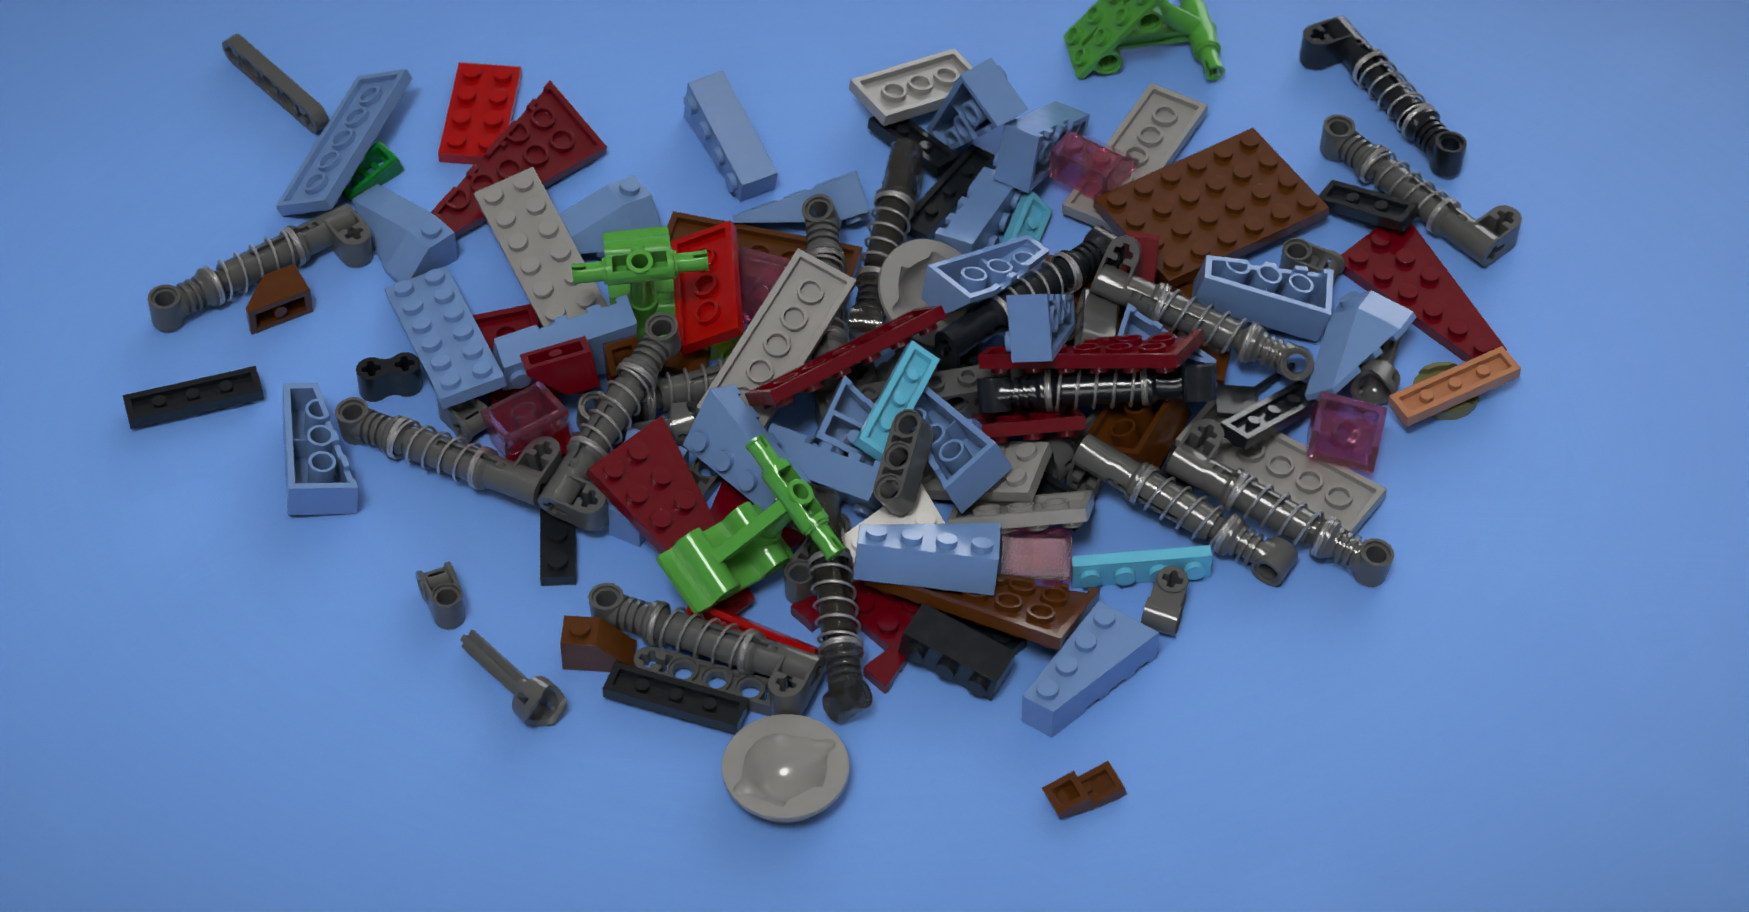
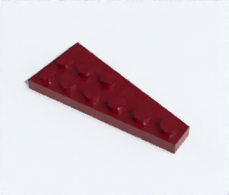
[431,80,607,239]
[1341,222,1507,362]
[978,329,1204,374]
[585,415,755,615]

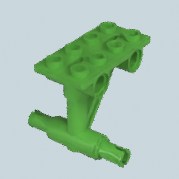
[1064,0,1225,80]
[571,226,709,343]
[656,433,846,615]

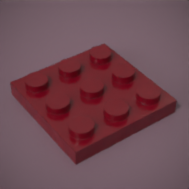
[971,406,1086,443]

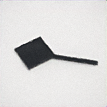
[1215,362,1295,416]

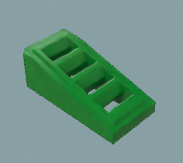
[342,140,404,202]

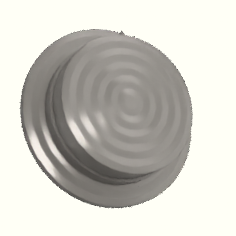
[878,239,979,349]
[722,714,849,823]

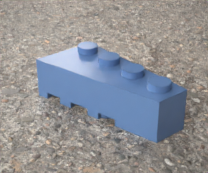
[927,57,1029,150]
[683,70,777,202]
[993,101,1090,193]
[493,294,637,391]
[1005,294,1076,363]
[911,385,1013,514]
[768,423,895,518]
[853,523,1001,596]

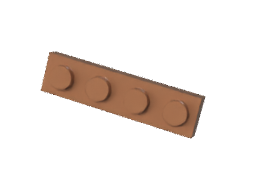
[1388,346,1521,427]

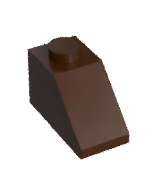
[245,264,313,335]
[560,615,637,672]

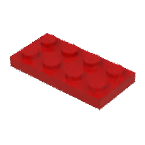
[438,62,522,165]
[671,221,744,355]

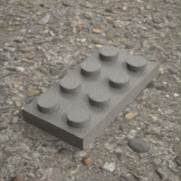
[849,48,973,126]
[921,441,1053,502]
[947,490,1095,534]

